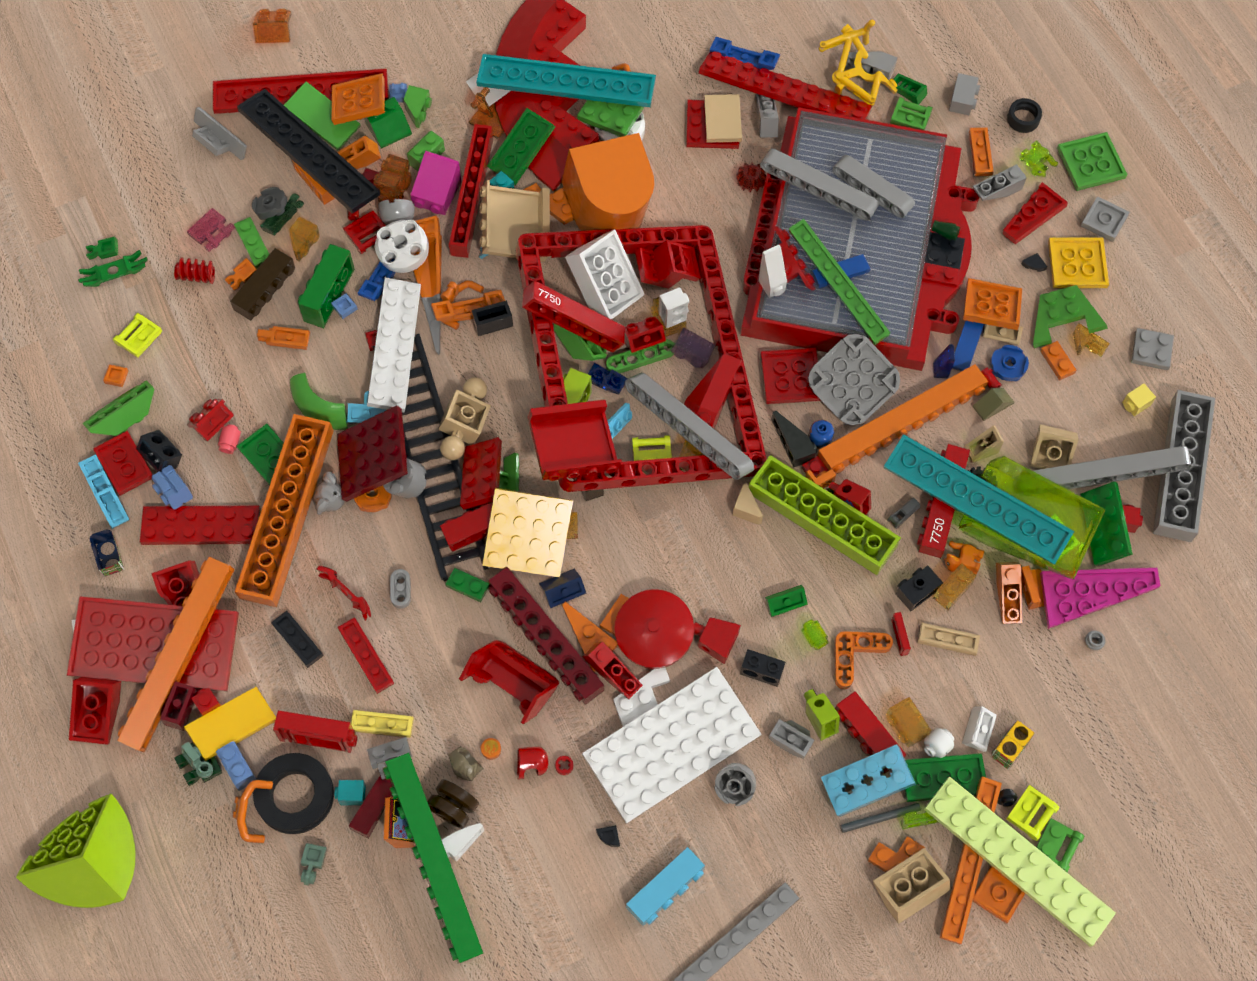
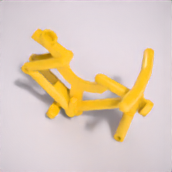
[819,20,897,107]

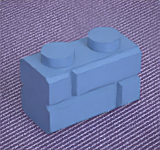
[152,465,193,509]
[216,741,256,791]

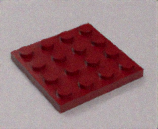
[337,405,408,502]

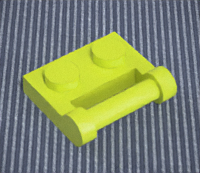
[112,313,163,358]
[632,435,672,461]
[1006,785,1060,841]

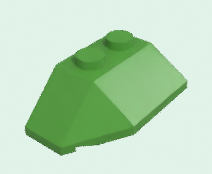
[554,324,607,361]
[83,380,154,436]

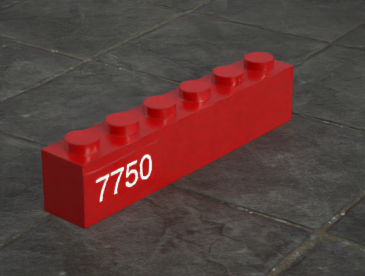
[522,280,625,353]
[917,444,970,558]

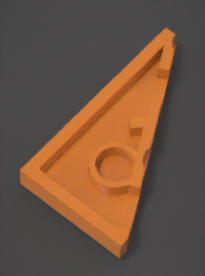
[562,602,618,673]

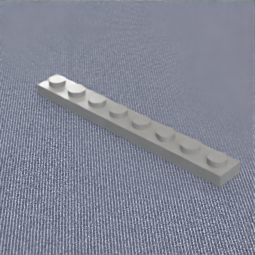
[673,882,799,981]

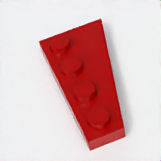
[1003,182,1068,244]

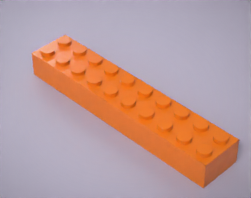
[235,414,334,608]

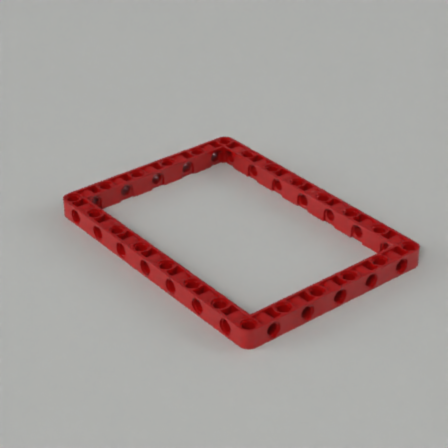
[516,225,767,492]

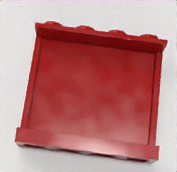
[527,399,622,481]

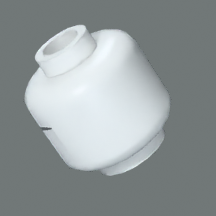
[924,728,954,758]

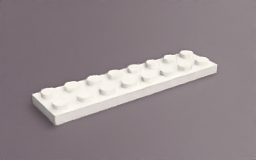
[367,277,421,413]

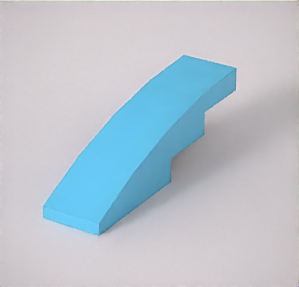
[78,454,130,529]

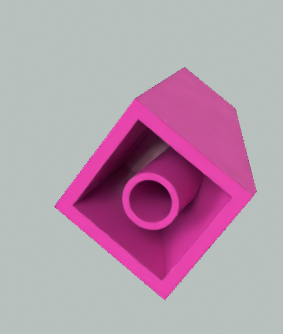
[411,151,462,215]

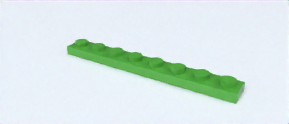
[789,219,890,345]

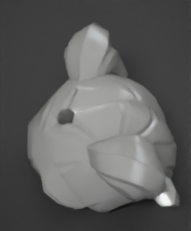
[312,472,345,515]

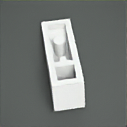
[758,245,787,298]

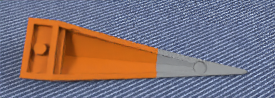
[409,215,442,355]

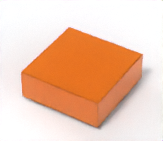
[103,364,128,387]

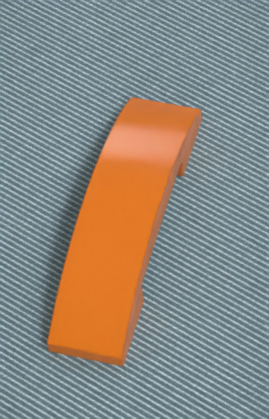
[431,290,505,322]

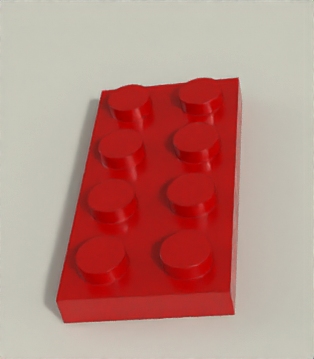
[460,437,502,510]

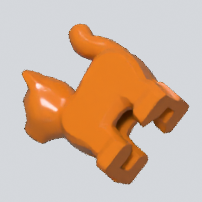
[944,541,984,576]

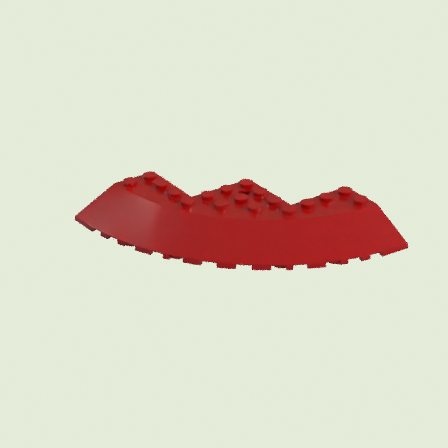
[495,0,599,191]

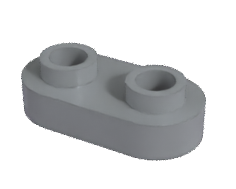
[390,569,411,609]

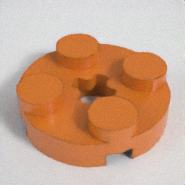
[354,486,392,512]

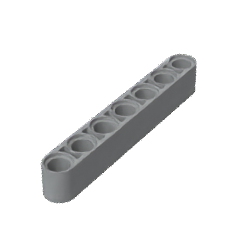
[760,149,879,221]

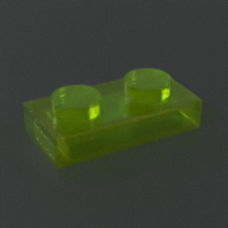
[900,811,939,830]

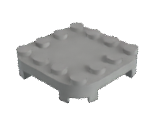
[808,334,900,425]

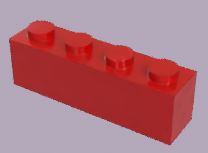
[440,503,492,552]
[835,691,907,774]

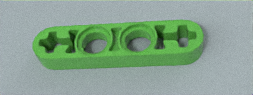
[606,339,675,375]

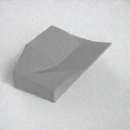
[769,719,814,759]

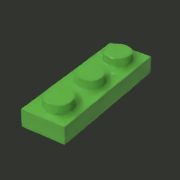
[234,217,270,269]

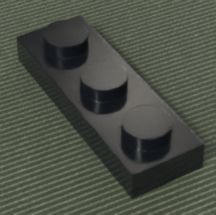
[271,611,323,668]

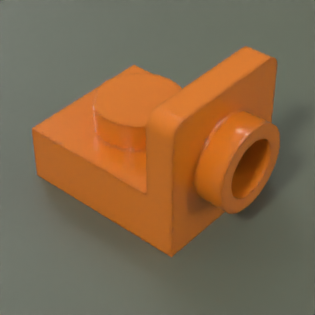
[805,469,836,489]

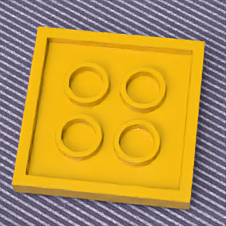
[1048,238,1109,288]

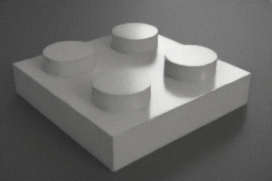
[1081,196,1130,242]
[1131,328,1174,370]

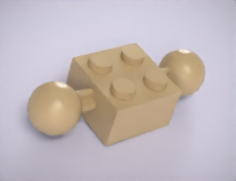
[438,377,491,460]

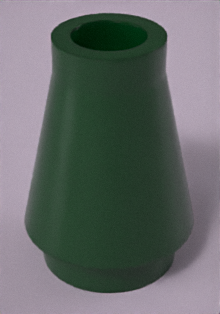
[932,220,960,241]

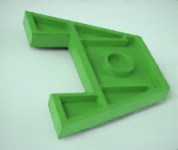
[1033,285,1108,348]

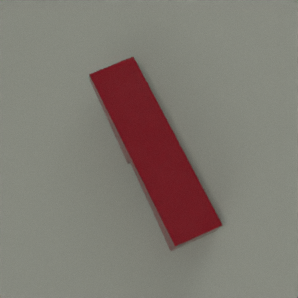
[348,775,393,839]

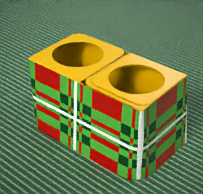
[992,720,1034,770]

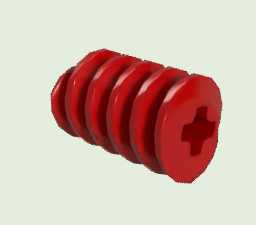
[174,257,215,284]

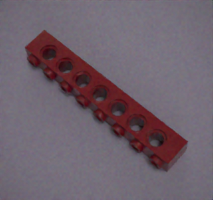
[488,567,604,705]

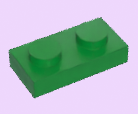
[446,568,489,603]
[765,585,808,617]

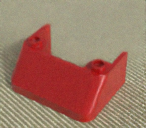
[459,640,559,724]

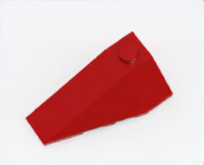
[684,353,742,429]
[151,560,200,606]

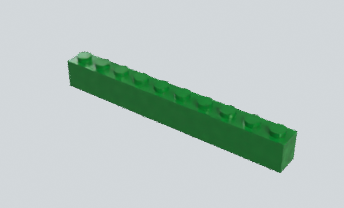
[382,753,484,963]

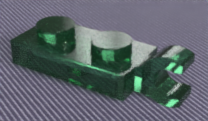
[260,193,304,236]

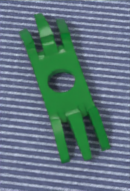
[78,250,148,287]

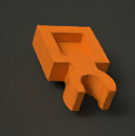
[225,258,257,290]

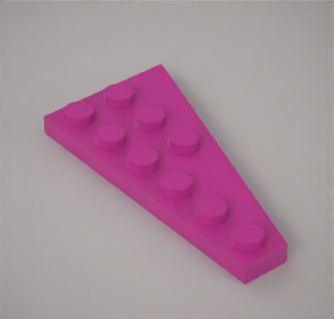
[1040,568,1161,629]

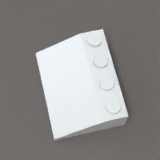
[565,229,645,319]

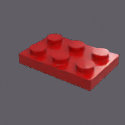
[93,431,153,496]

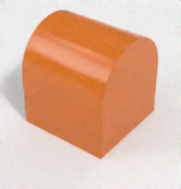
[562,133,654,231]

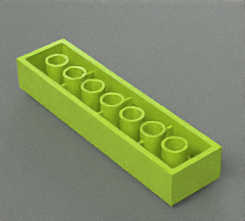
[749,455,901,575]

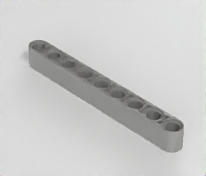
[625,372,754,480]
[1015,446,1192,496]

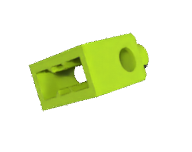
[804,689,840,741]

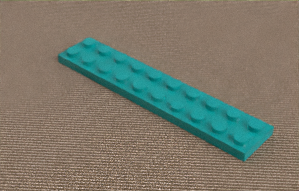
[476,54,656,108]
[884,434,1075,566]

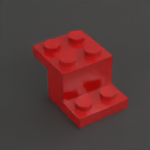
[635,240,701,289]

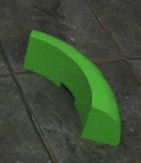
[290,373,348,430]

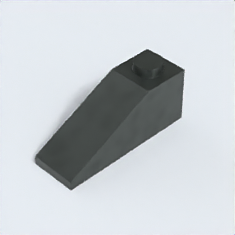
[771,411,817,468]

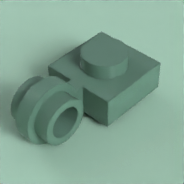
[181,742,213,778]
[301,843,327,886]

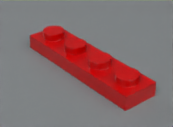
[337,617,394,694]

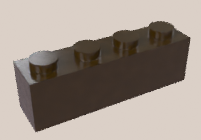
[230,248,295,321]

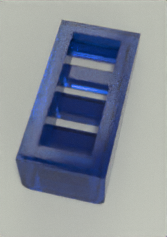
[933,344,955,378]

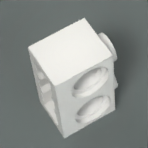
[659,287,689,328]

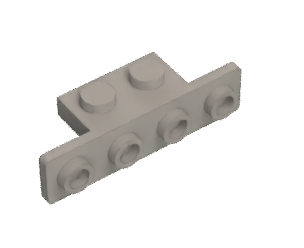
[192,107,247,160]

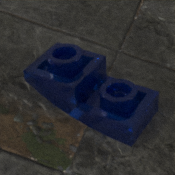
[588,363,628,395]

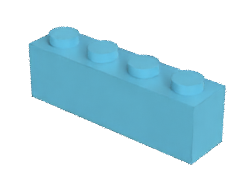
[626,847,705,926]

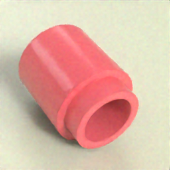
[218,424,241,454]

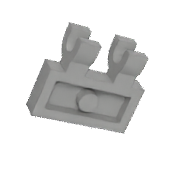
[367,737,412,779]

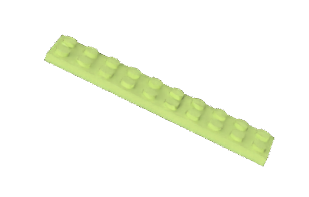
[924,777,1116,947]

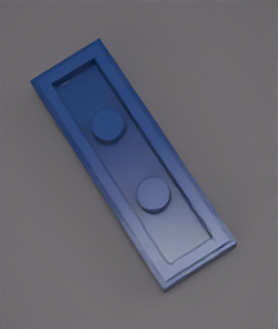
[812,254,871,288]

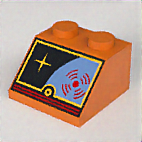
[384,797,414,848]

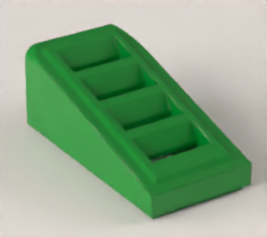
[893,73,928,105]

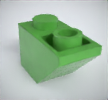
[404,85,432,128]

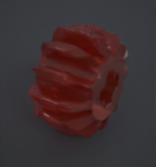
[736,161,766,193]

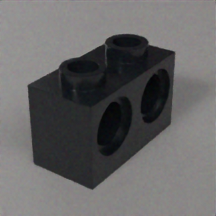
[136,430,182,472]
[740,649,786,687]

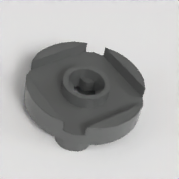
[252,187,287,220]

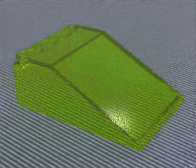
[958,456,1105,579]

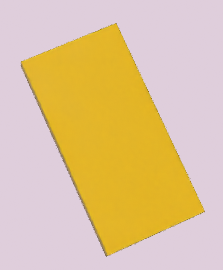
[184,687,276,761]

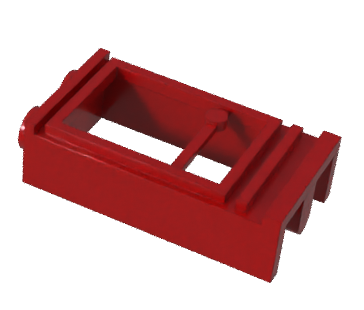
[273,710,358,753]

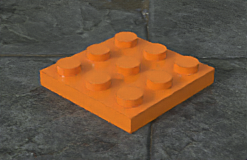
[332,74,385,125]
[963,278,1022,330]

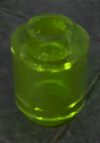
[801,619,829,650]

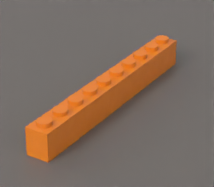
[817,364,988,474]
[117,557,235,752]

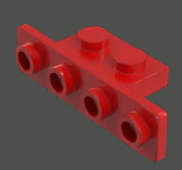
[774,226,816,291]

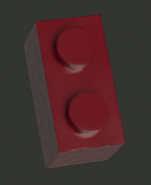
[160,681,197,731]

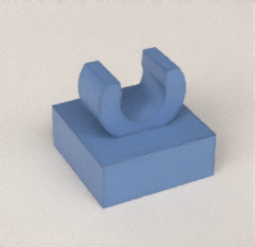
[389,83,407,103]
[331,293,358,319]

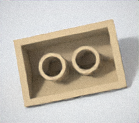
[873,848,950,924]

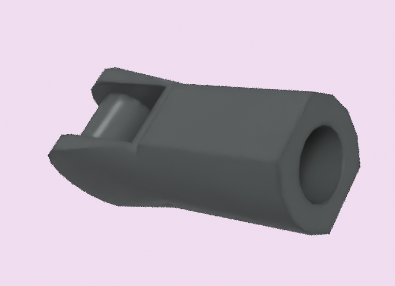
[887,498,920,529]

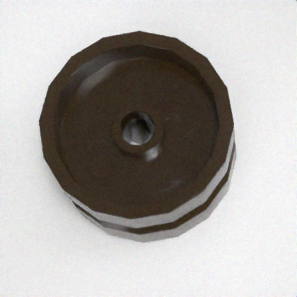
[427,779,479,829]

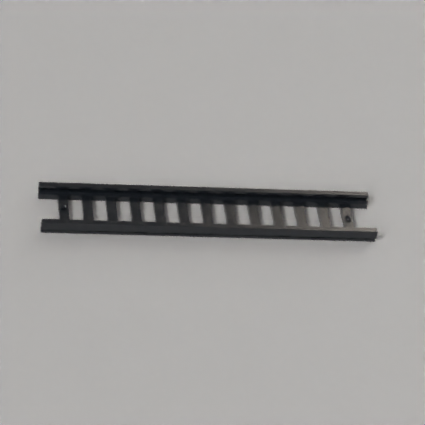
[373,334,489,582]

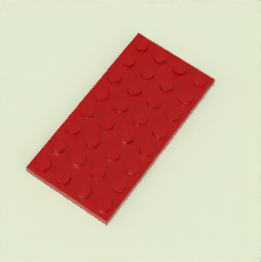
[67,596,239,692]

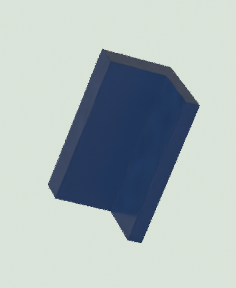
[539,568,586,608]

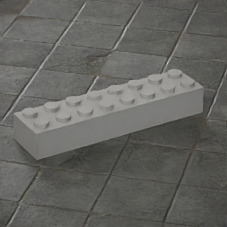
[1153,390,1215,542]

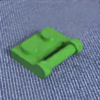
[890,97,933,130]
[1036,818,1085,872]

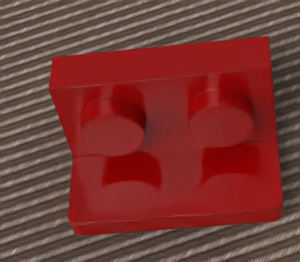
[187,399,234,441]

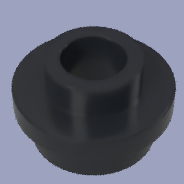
[997,789,1018,807]

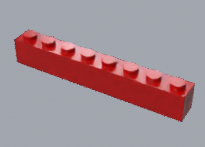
[449,124,493,258]

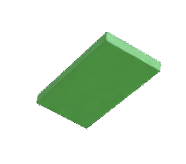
[284,82,361,151]

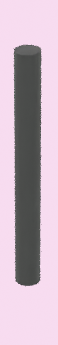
[840,803,921,833]

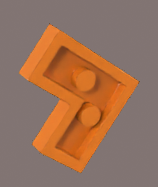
[868,836,925,872]

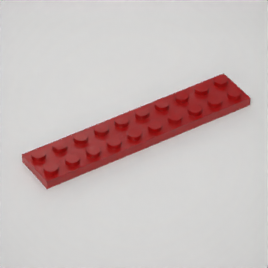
[698,52,872,119]
[213,69,389,114]

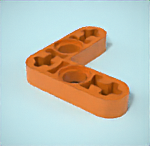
[835,631,893,689]

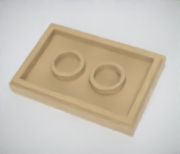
[704,94,742,142]

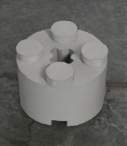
[383,458,427,499]

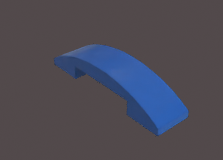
[710,37,780,70]
[358,259,396,301]
[950,320,984,371]

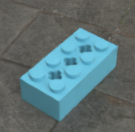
[821,744,916,817]

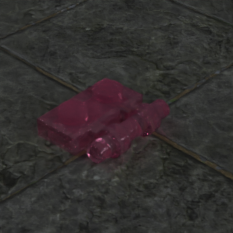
[187,208,235,252]

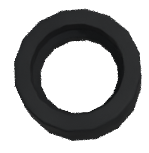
[1007,98,1042,133]

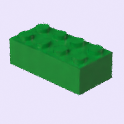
[298,244,355,329]

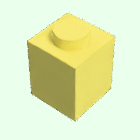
[1122,384,1156,416]

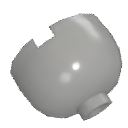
[378,199,415,225]
[715,763,756,806]

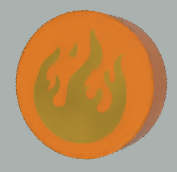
[481,738,501,760]

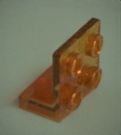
[253,9,291,43]

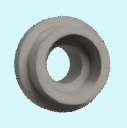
[1085,631,1105,650]

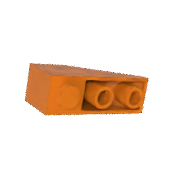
[996,562,1022,624]

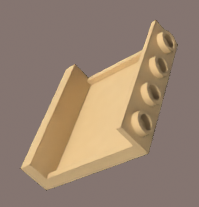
[479,180,550,262]

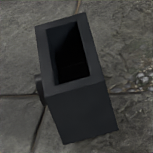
[471,300,513,336]
[896,566,943,612]

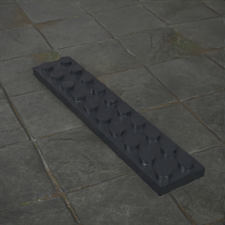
[237,89,380,214]

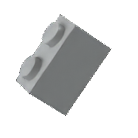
[949,73,980,116]

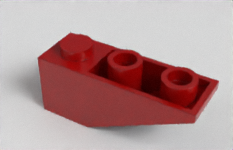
[582,641,643,699]

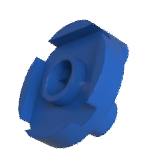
[990,345,1029,381]

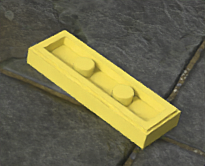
[351,710,414,738]

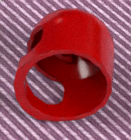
[517,747,549,780]

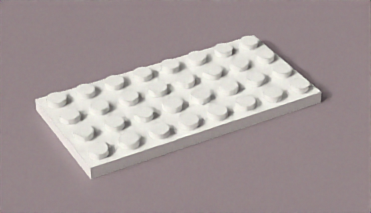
[582,667,762,824]

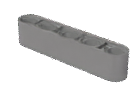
[832,155,915,218]

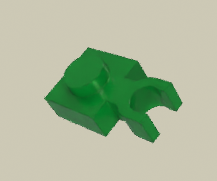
[86,236,118,260]

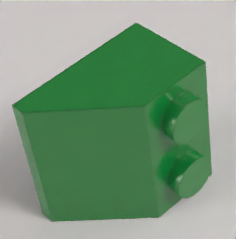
[364,97,412,149]

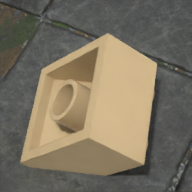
[1030,424,1078,469]

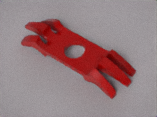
[316,566,371,621]

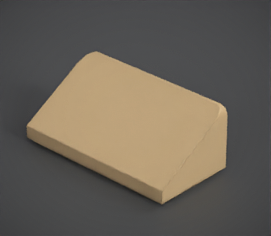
[982,324,1023,345]

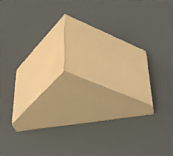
[965,425,1004,462]
[733,483,763,525]

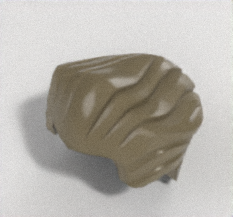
[448,746,484,781]

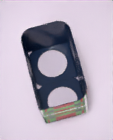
[90,529,124,576]

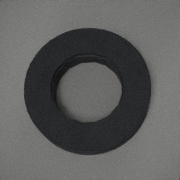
[253,753,334,834]

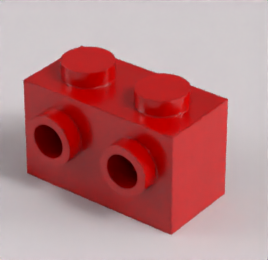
[624,316,666,353]

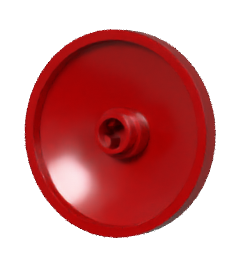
[615,589,694,669]

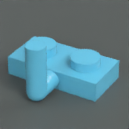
[347,391,386,423]

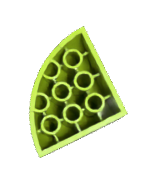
[16,794,135,908]

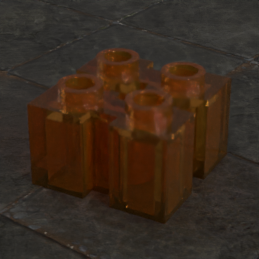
[373,154,412,203]

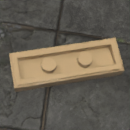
[917,623,980,656]

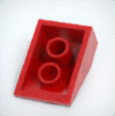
[69,677,121,745]

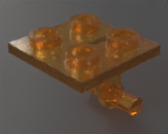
[469,87,504,139]

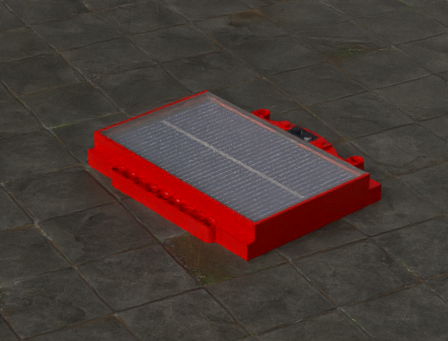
[740,107,980,371]

